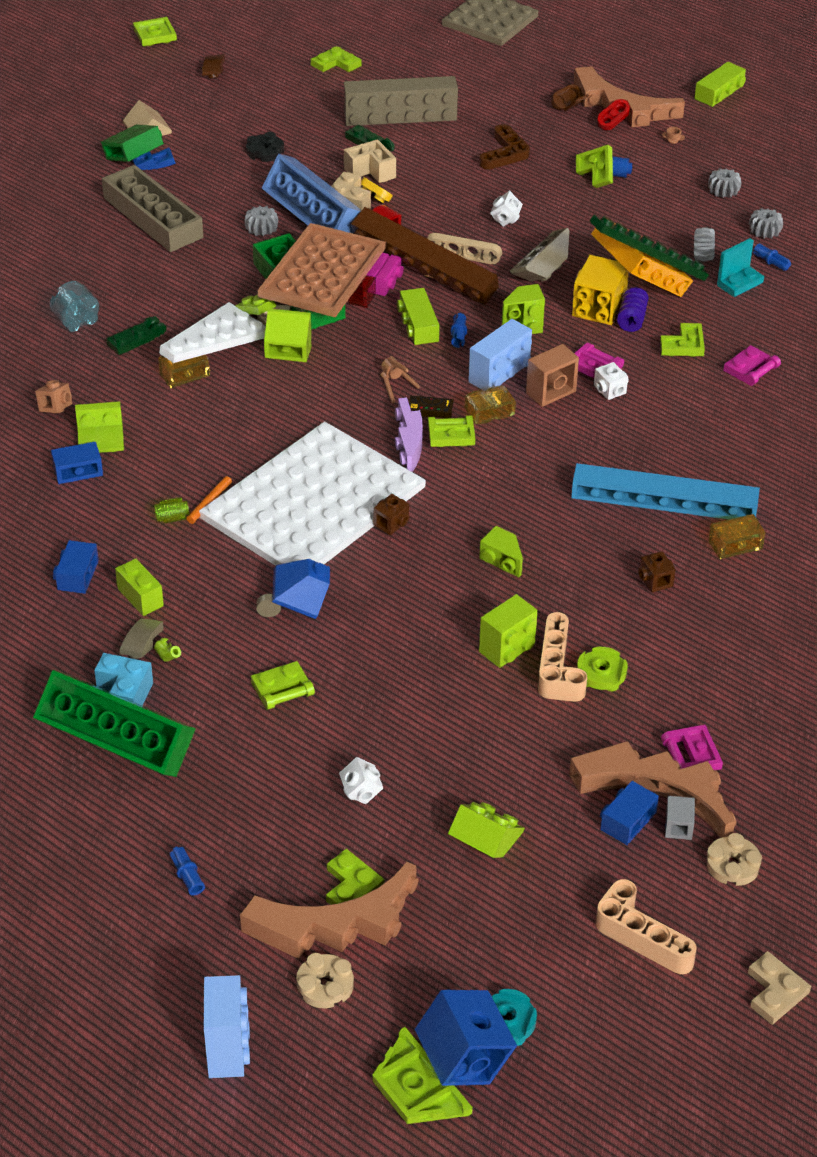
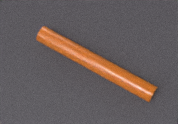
[187,476,232,524]

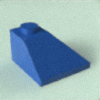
[272,559,330,619]

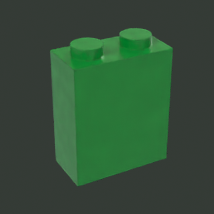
[101,124,164,162]

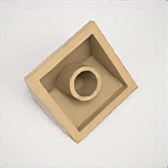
[123,100,172,136]

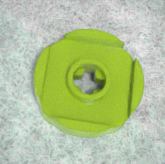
[577,647,628,692]

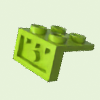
[75,401,124,453]

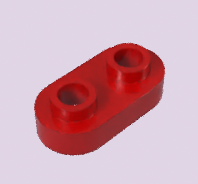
[598,99,630,130]

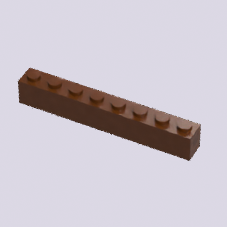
[351,207,499,304]

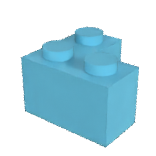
[94,653,153,706]

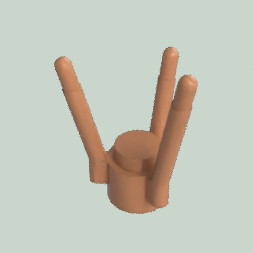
[380,356,420,404]

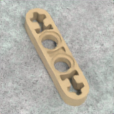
[427,233,502,264]

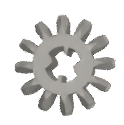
[708,168,742,198]
[244,205,278,236]
[749,208,783,239]
[694,227,715,261]

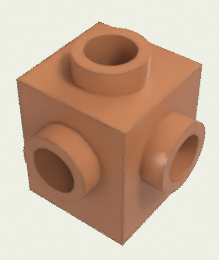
[35,380,72,413]

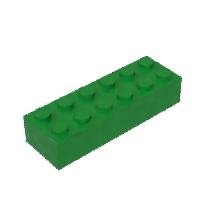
[253,233,345,329]
[33,670,196,777]

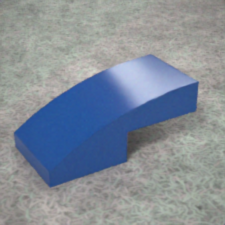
[133,148,176,170]

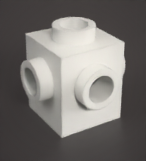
[490,191,523,227]
[594,362,628,400]
[339,757,383,804]

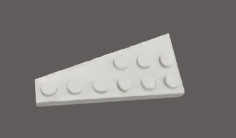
[159,302,266,363]

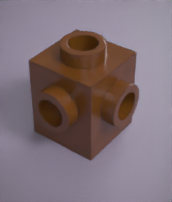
[373,493,410,536]
[638,551,676,593]

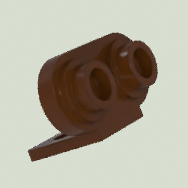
[551,84,589,112]

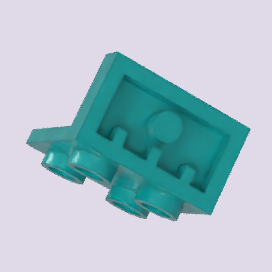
[717,238,764,297]

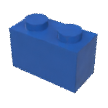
[51,441,103,484]
[53,540,99,594]
[600,781,659,845]

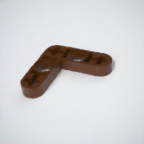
[479,124,530,170]

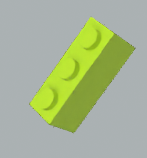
[695,62,746,107]
[397,288,439,345]

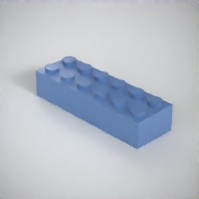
[262,153,362,233]

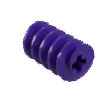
[617,287,649,332]

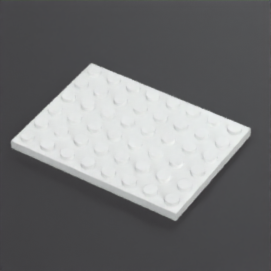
[199,421,426,566]

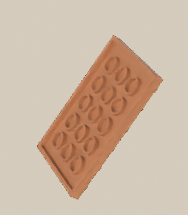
[258,223,386,317]

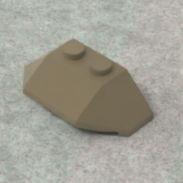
[510,227,569,282]

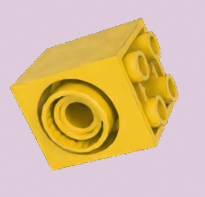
[572,255,629,325]

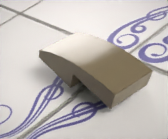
[120,618,164,659]

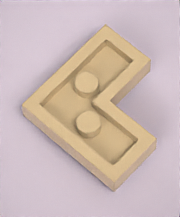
[748,951,811,1025]

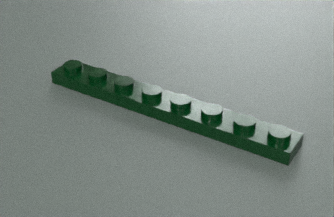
[589,214,709,281]

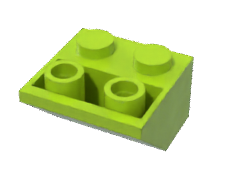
[502,284,545,334]
[264,308,312,362]
[448,802,525,858]

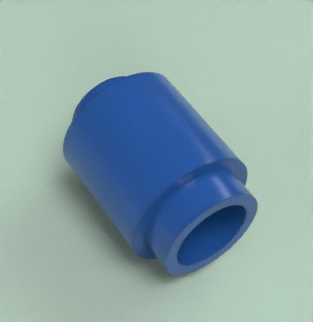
[612,156,633,178]

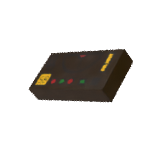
[409,395,454,419]

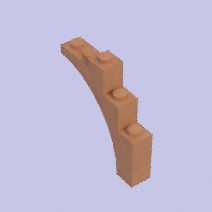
[574,66,685,127]
[569,741,736,838]
[240,862,418,959]

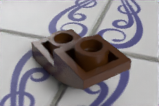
[202,54,225,78]

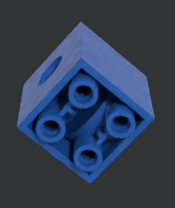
[415,989,517,1086]

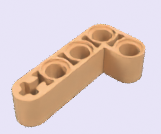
[538,612,587,702]
[596,879,697,974]

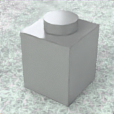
[665,796,695,840]

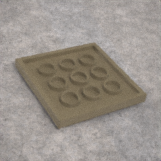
[442,0,538,46]

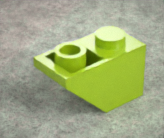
[480,526,523,577]

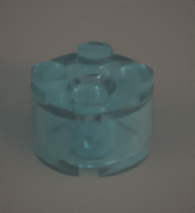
[50,281,99,332]

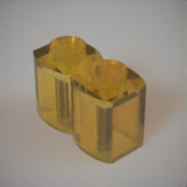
[464,386,516,424]

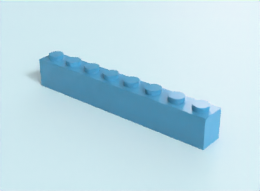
[571,463,760,523]

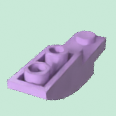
[395,397,423,472]

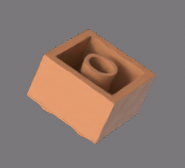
[526,344,579,407]

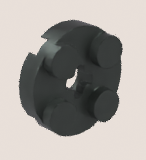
[246,132,284,162]

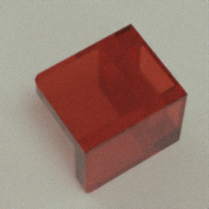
[348,275,376,308]

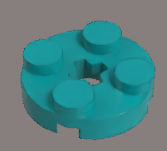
[490,989,537,1046]

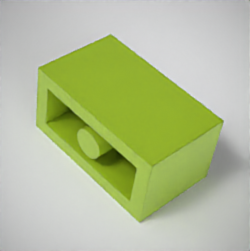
[115,559,164,616]

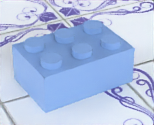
[469,319,532,393]
[204,975,250,1078]

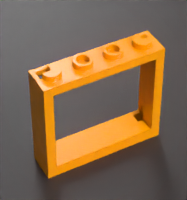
[591,223,693,297]

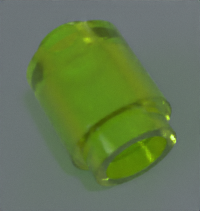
[154,497,189,524]

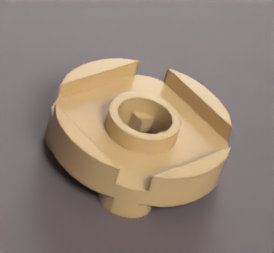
[706,833,762,886]
[296,953,354,1008]

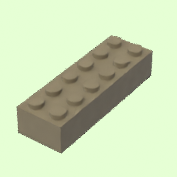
[344,76,458,126]
[102,165,203,252]

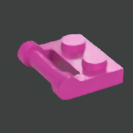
[574,343,624,378]
[723,345,781,386]
[661,725,723,770]

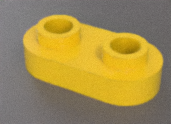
[361,177,393,203]

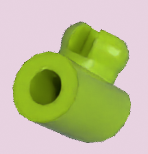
[154,638,181,662]

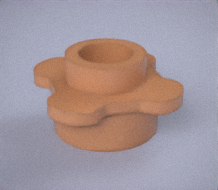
[662,127,685,144]

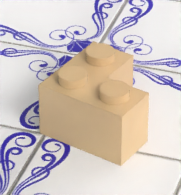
[344,139,396,183]
[331,172,371,210]

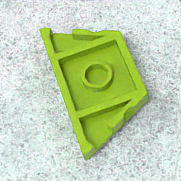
[373,1027,473,1124]

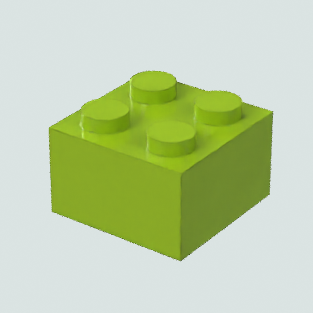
[479,594,537,668]

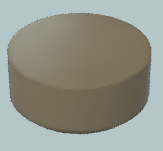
[256,594,281,617]

